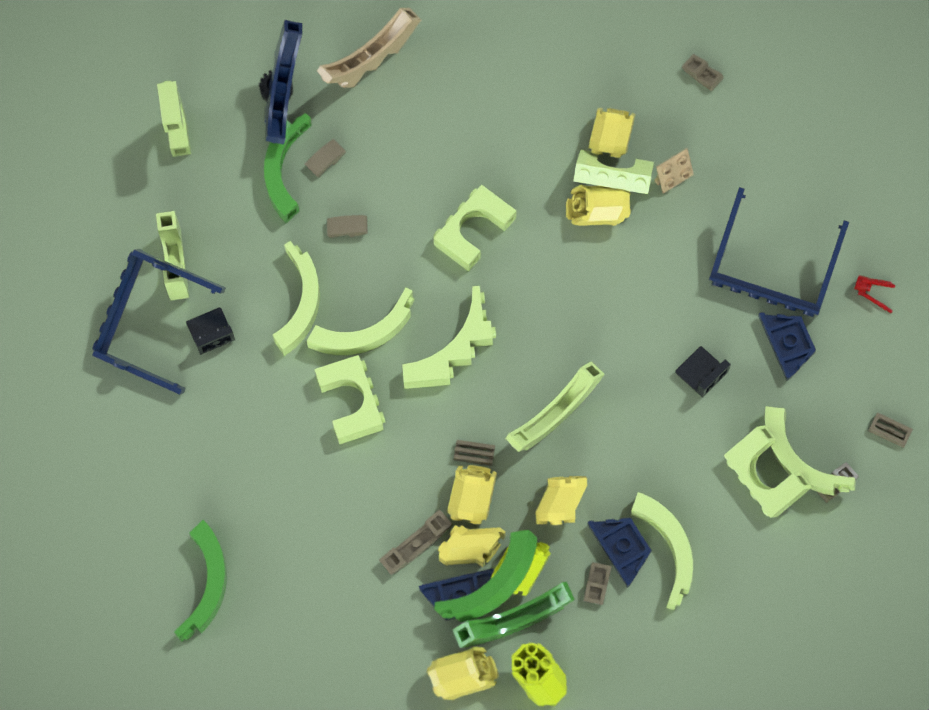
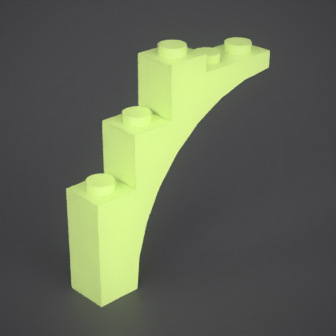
[402,286,496,389]

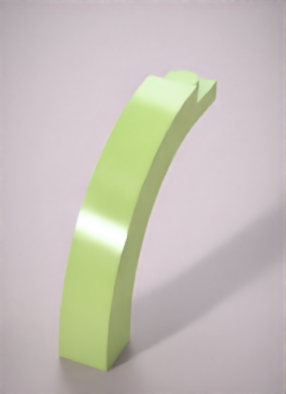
[273,241,320,356]
[307,288,414,355]
[505,361,605,452]
[765,406,856,496]
[631,492,693,610]

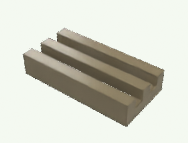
[869,412,913,448]
[454,440,495,466]

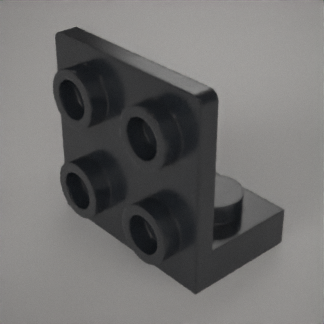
[186,307,235,355]
[675,346,731,398]

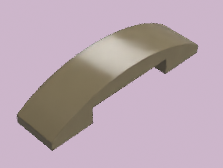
[379,509,452,575]

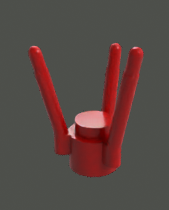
[854,275,895,313]

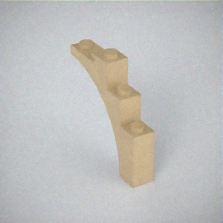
[317,8,421,88]

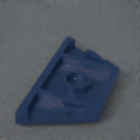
[758,312,816,381]
[587,518,652,587]
[419,568,494,621]

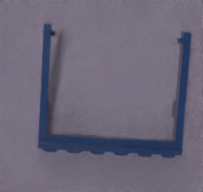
[709,187,849,317]
[92,249,226,395]

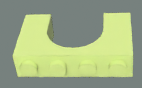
[157,81,191,157]
[574,150,654,194]
[433,185,516,272]
[156,211,189,300]
[315,355,386,444]
[724,425,812,518]

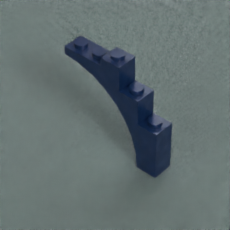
[264,20,303,144]

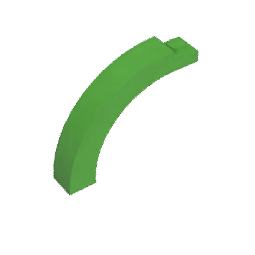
[264,113,312,223]
[174,520,227,642]
[434,530,537,622]
[453,582,575,648]

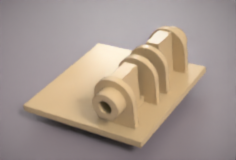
[654,148,694,193]

